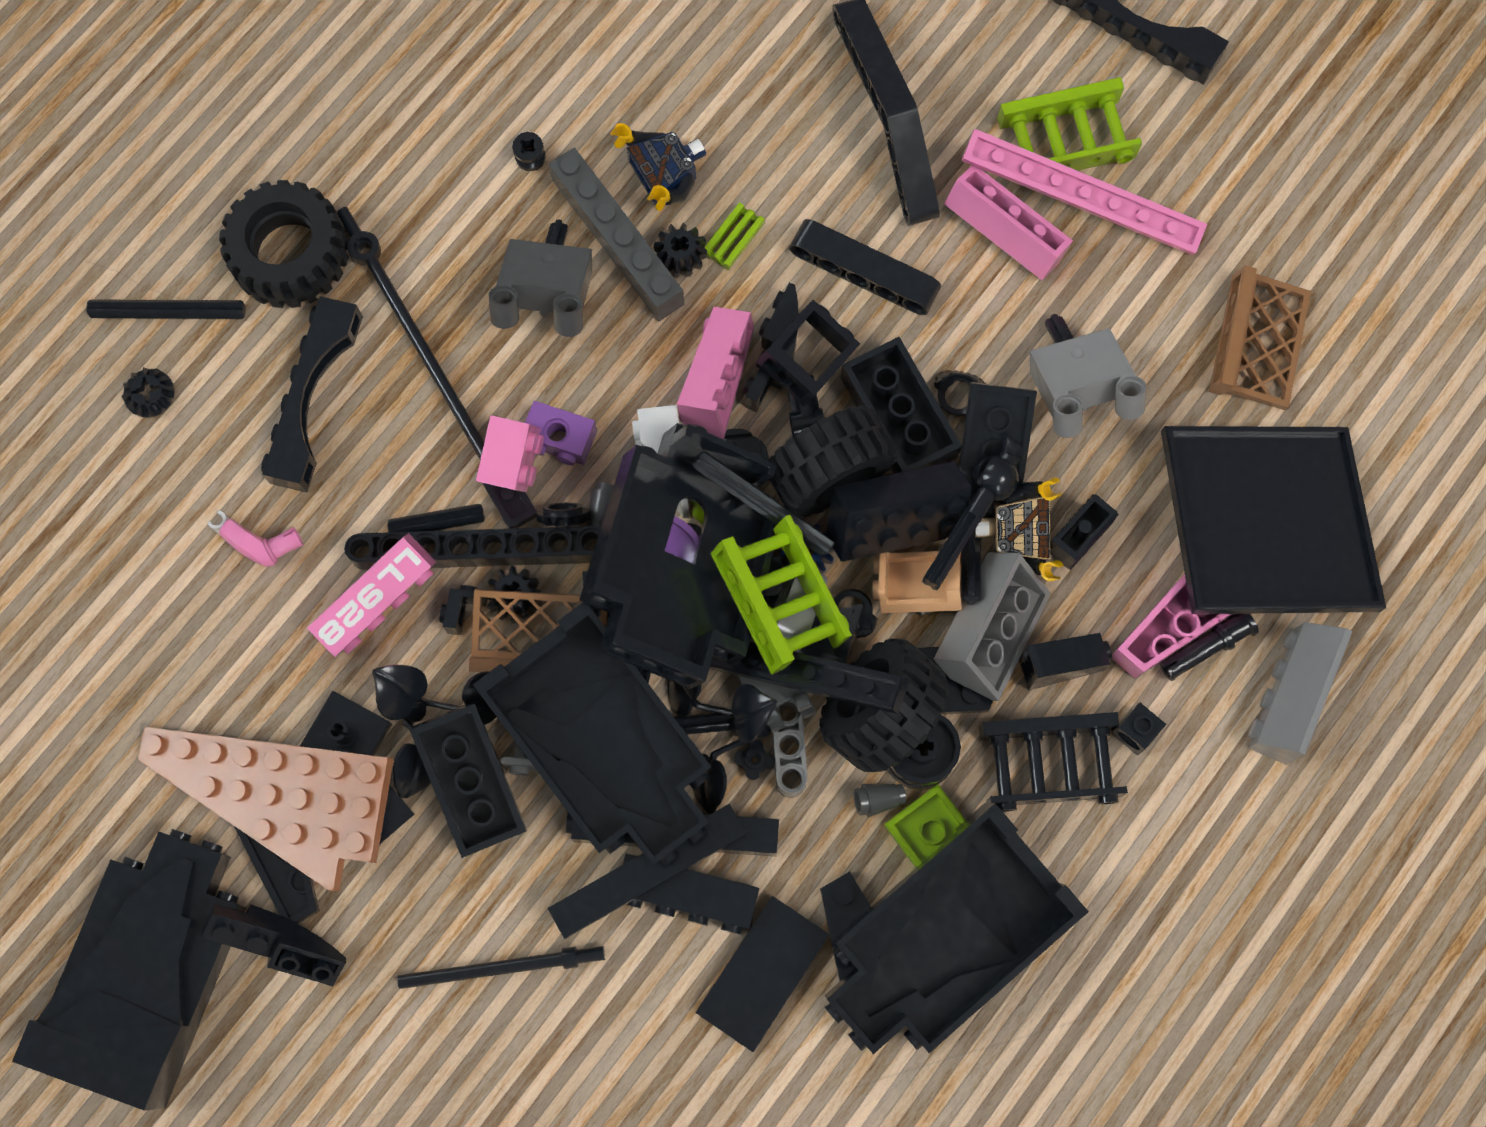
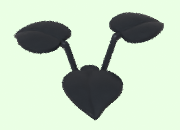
[372,665,497,798]
[668,680,777,814]

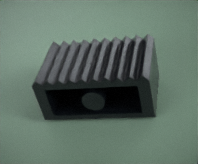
[1050,494,1119,570]

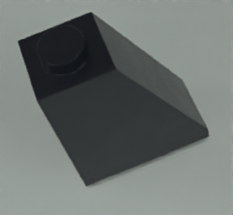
[1019,633,1112,691]

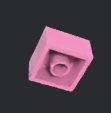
[476,415,544,492]

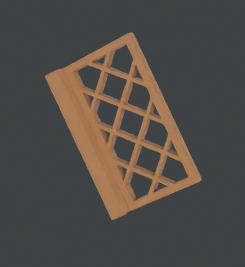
[1209,265,1311,410]
[469,589,608,672]

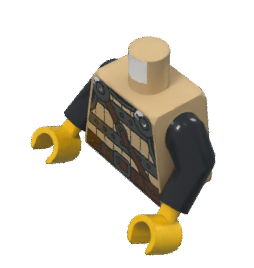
[975,477,1063,581]

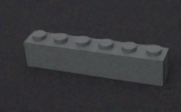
[549,147,685,322]

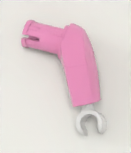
[208,511,304,567]

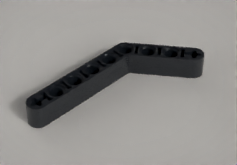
[832,0,940,226]

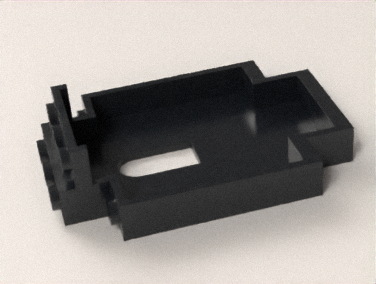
[579,423,777,689]

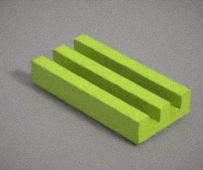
[704,202,765,270]

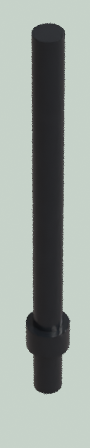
[397,946,605,989]

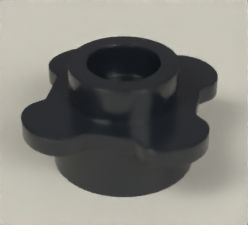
[734,740,775,780]

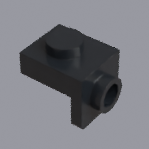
[439,585,487,635]

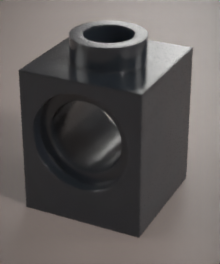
[1111,702,1166,756]

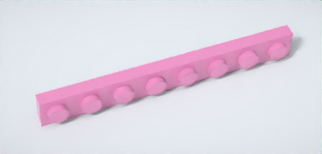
[961,129,1207,255]

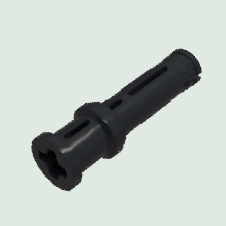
[1160,614,1259,681]

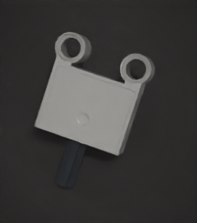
[1030,314,1146,438]

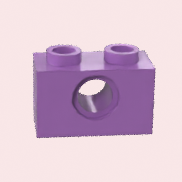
[525,401,597,466]

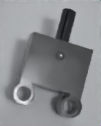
[489,219,592,337]

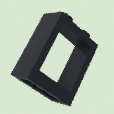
[756,300,860,406]

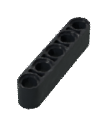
[789,219,941,315]

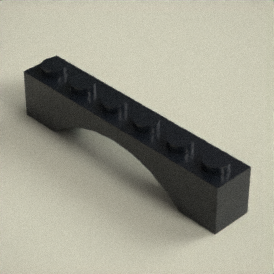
[1053,0,1229,85]
[261,296,363,493]

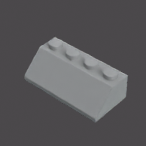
[934,552,1051,701]
[1248,622,1352,765]

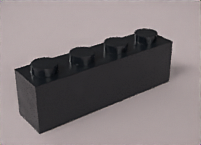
[623,853,759,935]

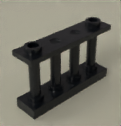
[979,712,1128,812]

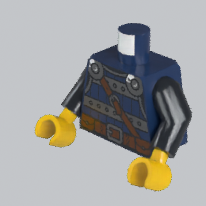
[610,123,706,211]

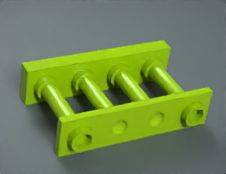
[997,77,1142,171]
[711,515,852,675]

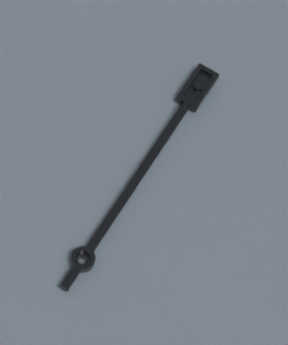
[337,207,537,529]

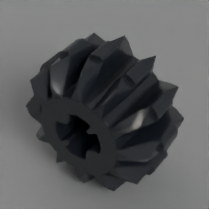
[654,222,707,278]
[486,566,542,623]

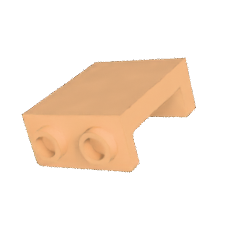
[873,538,962,613]

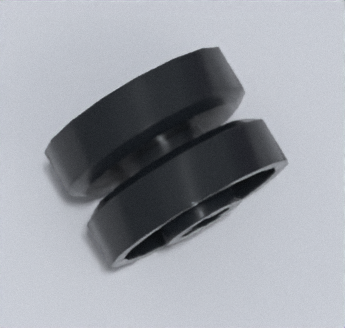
[888,714,961,790]

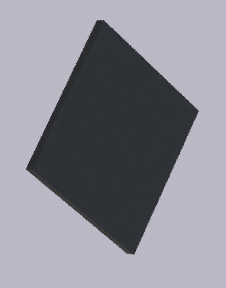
[1161,426,1386,614]

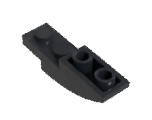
[742,282,799,412]
[201,904,346,986]

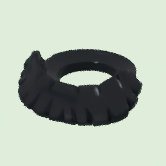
[934,370,986,415]
[833,588,878,638]

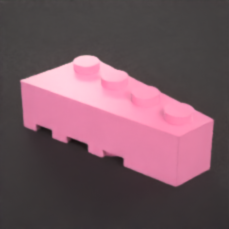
[677,307,754,439]
[1112,573,1232,679]

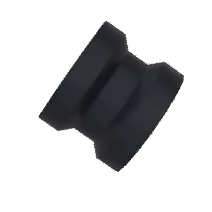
[512,132,546,171]

